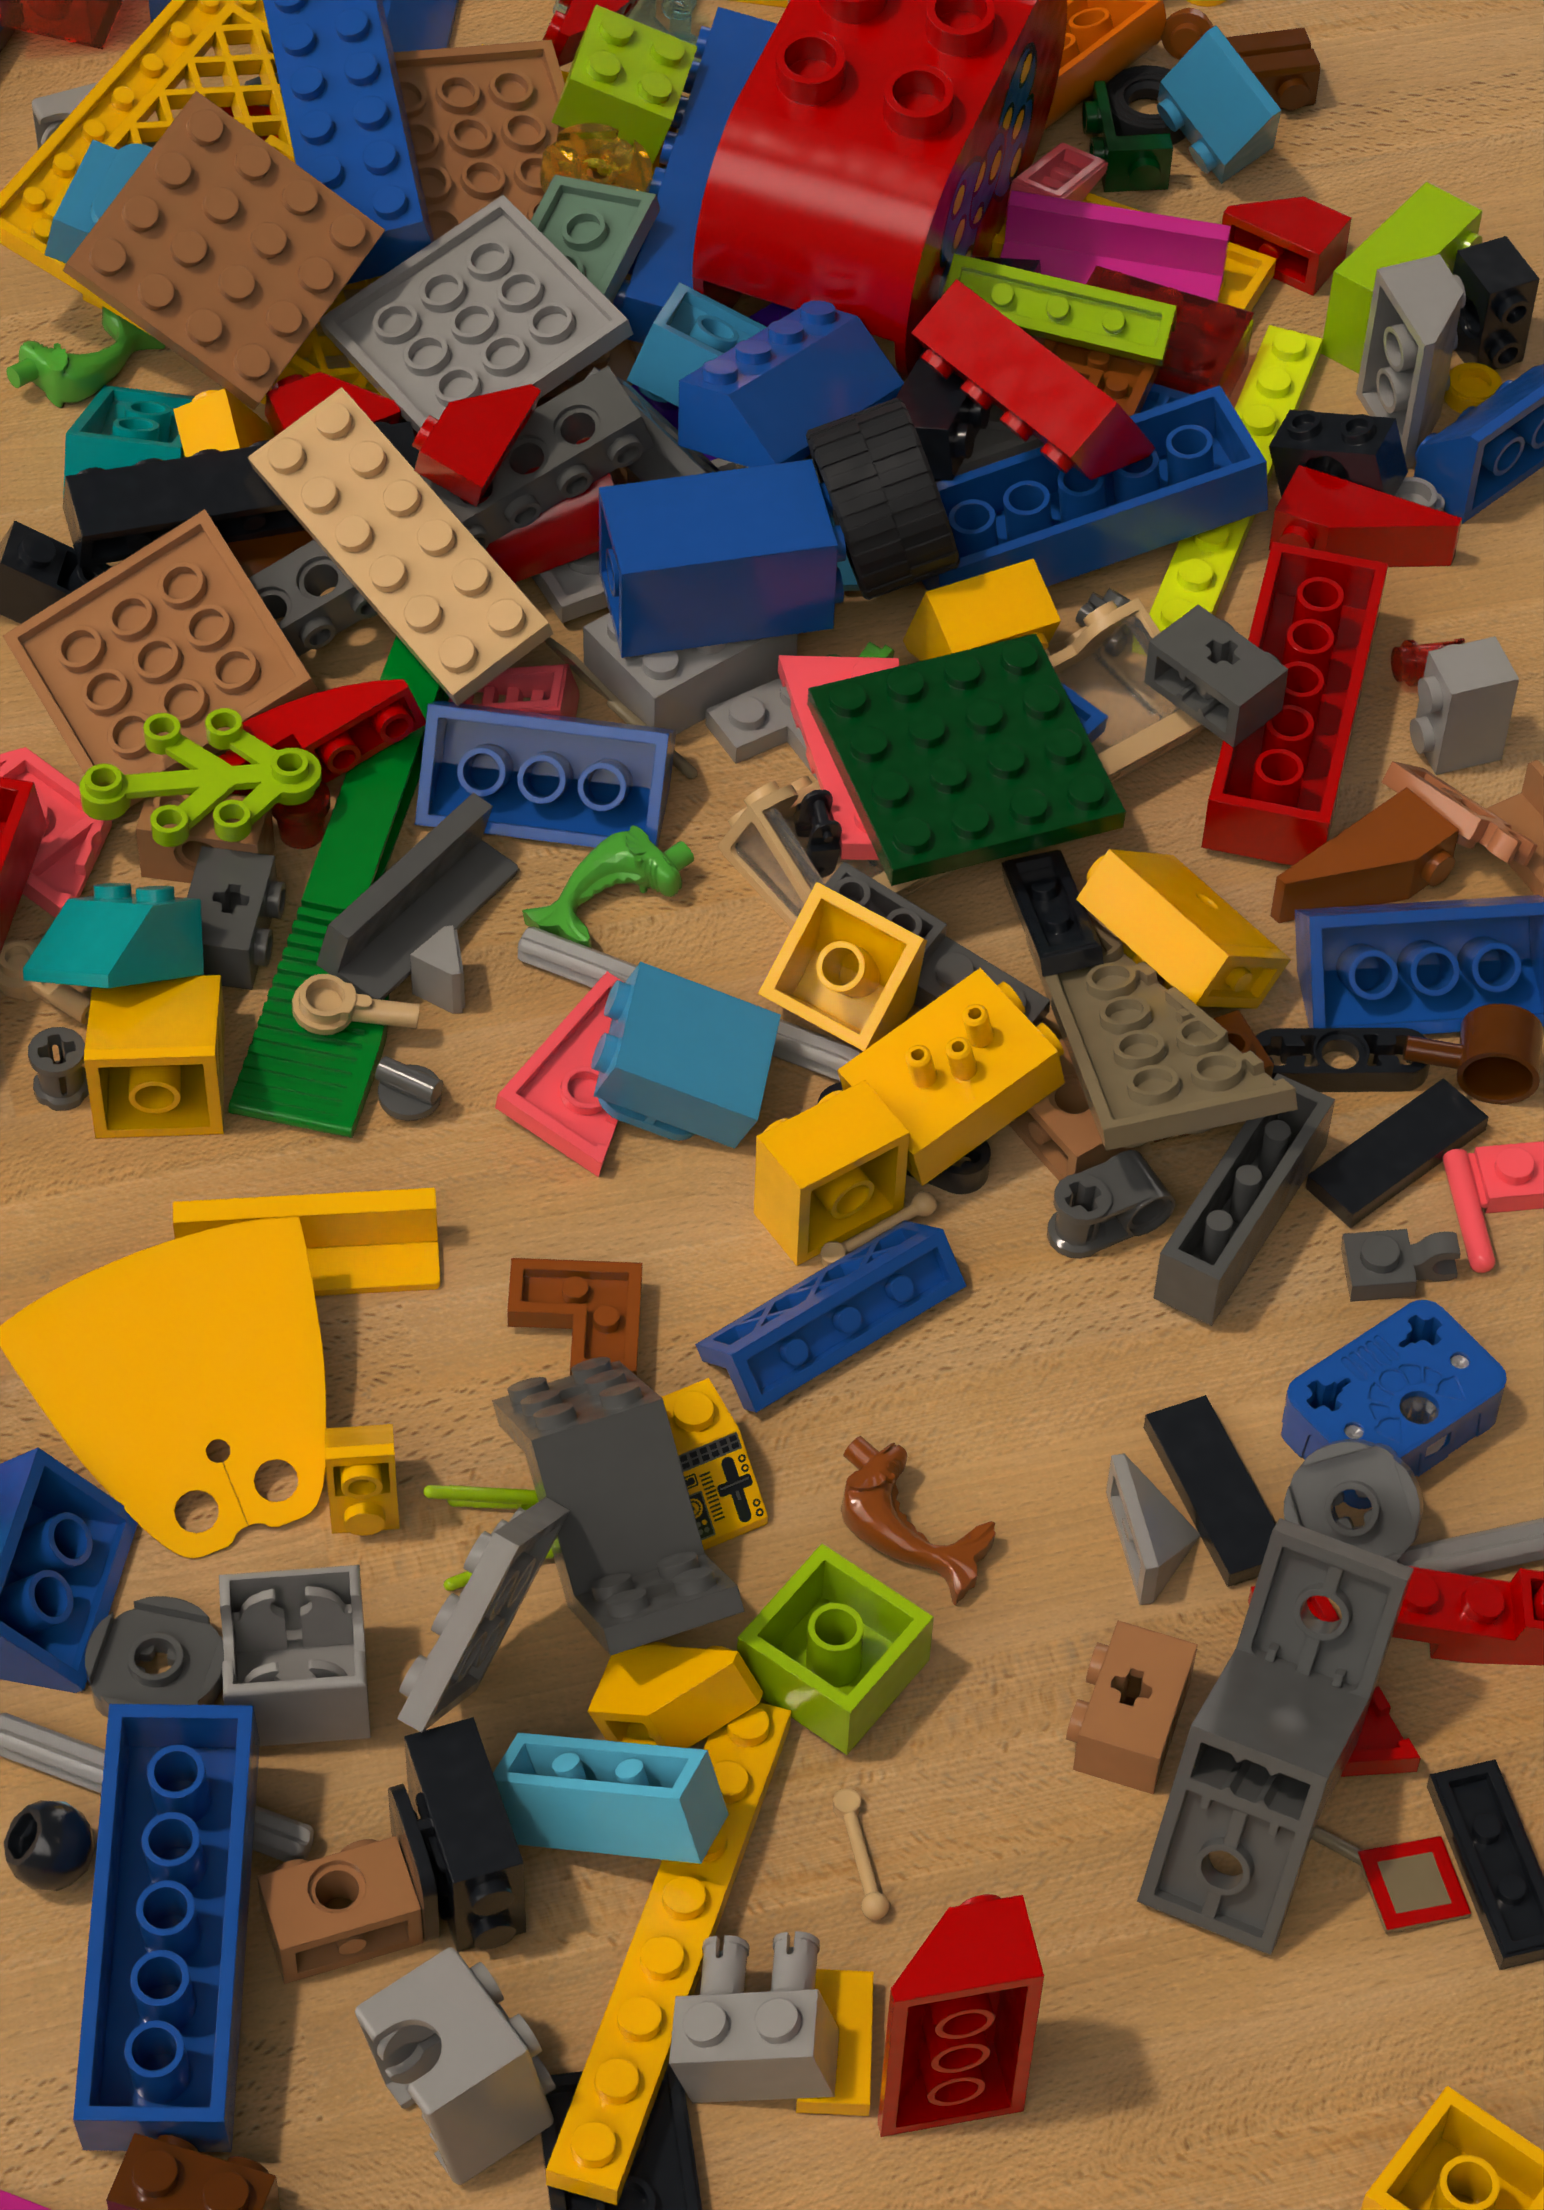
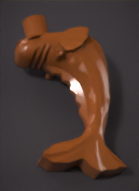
[841,1436,996,1606]

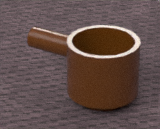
[1403,1004,1543,1104]

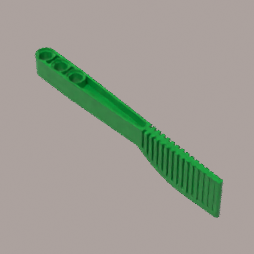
[228,635,450,1138]

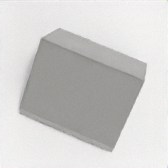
[410,925,465,1014]

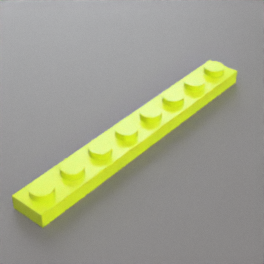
[1140,325,1323,650]

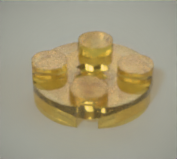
[539,123,652,194]

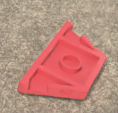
[0,747,112,918]

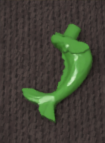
[6,306,165,408]
[522,825,694,948]

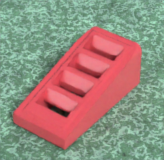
[1005,142,1108,217]
[449,664,580,718]

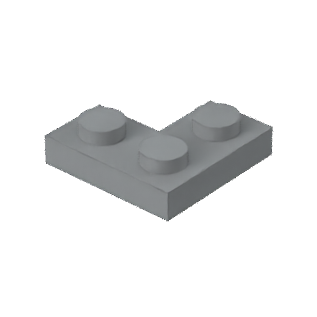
[705,678,817,779]

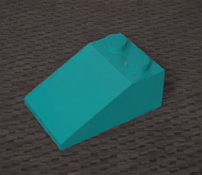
[63,385,195,498]

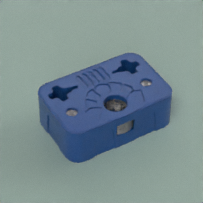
[1281,1300,1507,1509]

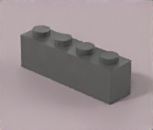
[1153,1073,1335,1326]

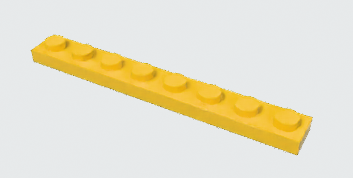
[546,1702,791,2205]

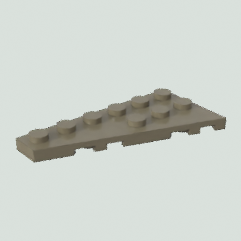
[1026,914,1298,1151]

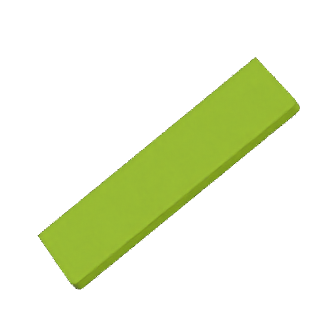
[943,253,1177,366]

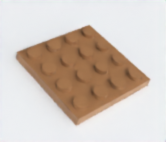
[63,91,385,410]
[3,509,319,808]

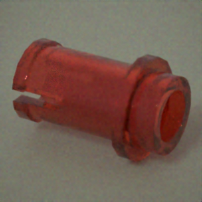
[1391,638,1465,686]

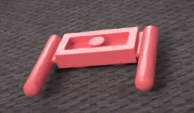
[1442,1141,1544,1273]

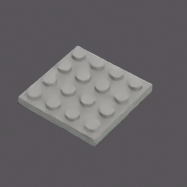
[319,195,633,433]

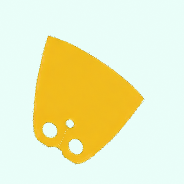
[0,1216,326,1559]

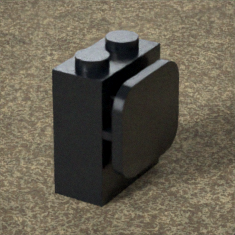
[388,1717,526,1952]

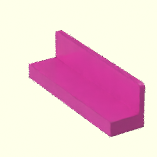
[1000,190,1231,312]

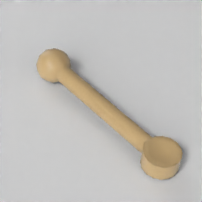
[821,1191,937,1267]
[833,1789,889,1920]

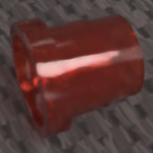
[271,780,331,849]

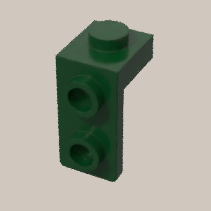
[1082,81,1173,192]

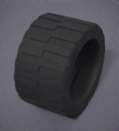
[806,398,960,600]

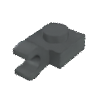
[1341,1229,1461,1302]

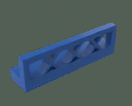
[695,1220,966,1413]

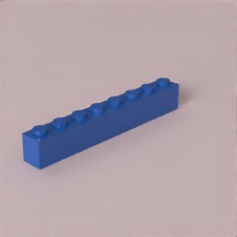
[613,7,777,344]

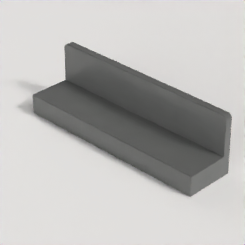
[316,792,518,1000]

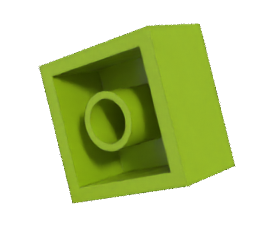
[551,5,698,164]
[737,1544,934,1755]

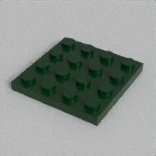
[807,633,1126,886]

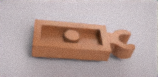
[1381,761,1538,866]

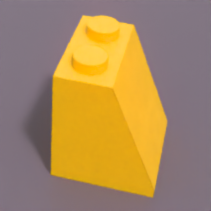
[84,975,225,1139]

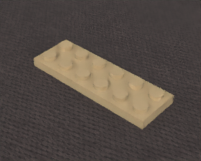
[247,387,554,706]

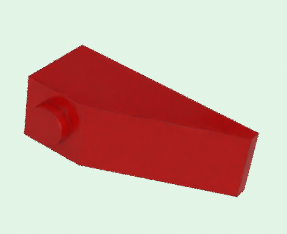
[1269,465,1462,567]

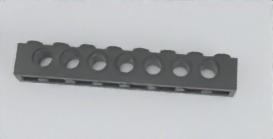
[249,366,654,657]

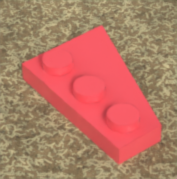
[495,971,623,1177]

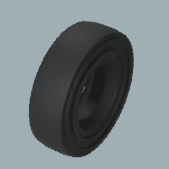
[1106,65,1186,145]

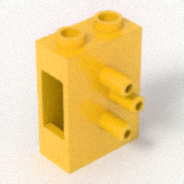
[1076,849,1291,1009]
[837,968,1065,1186]

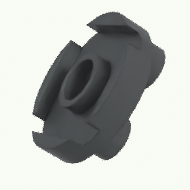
[1284,1439,1423,1562]
[85,1596,224,1717]

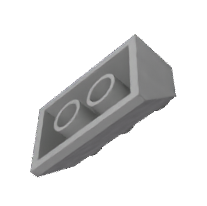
[1356,254,1466,469]

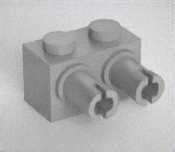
[669,1931,839,2103]

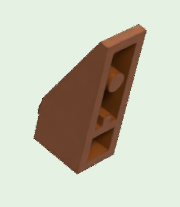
[1270,787,1459,923]

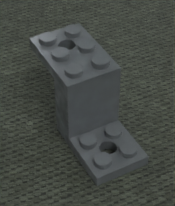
[492,1357,745,1656]
[1137,1518,1414,1955]

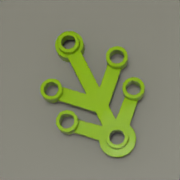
[79,708,322,847]

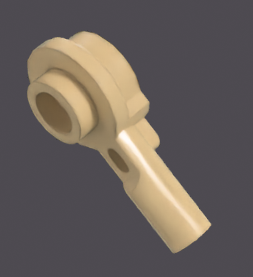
[0,940,91,1024]
[292,974,420,1035]

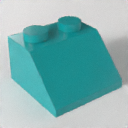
[23,883,204,988]

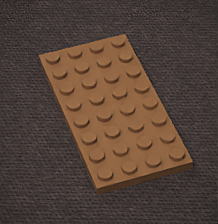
[393,40,643,409]

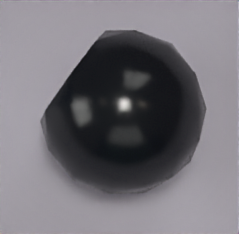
[4,1800,95,1891]

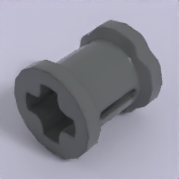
[28,1027,89,1111]

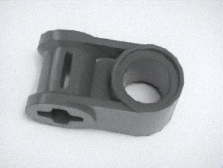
[1047,1150,1176,1259]

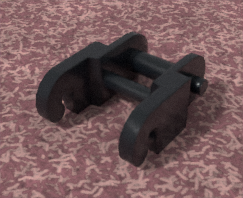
[793,790,842,879]

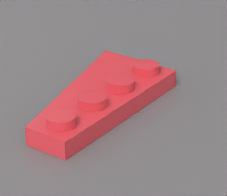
[778,655,899,860]

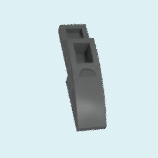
[825,862,1050,1027]

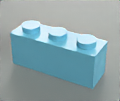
[493,1732,729,1864]

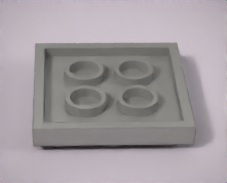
[397,1497,570,1733]

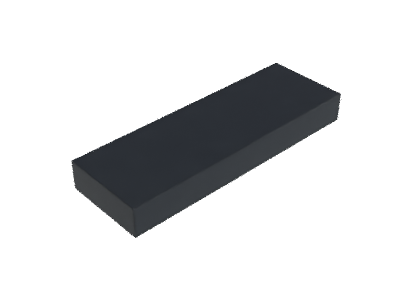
[1001,849,1104,977]
[1305,1078,1489,1228]
[1143,1395,1276,1587]
[1427,1759,1544,1970]

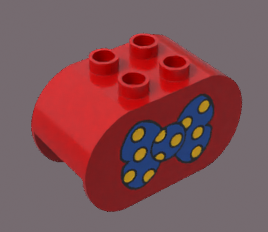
[692,0,1067,379]

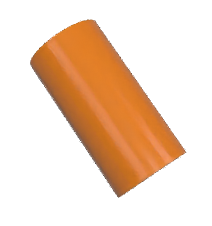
[1044,0,1167,131]

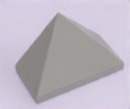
[1106,1453,1200,1605]

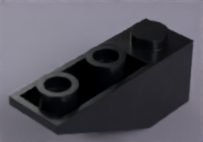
[0,521,112,624]

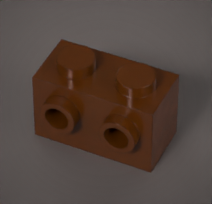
[106,2133,281,2210]

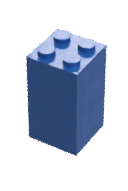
[599,459,846,658]

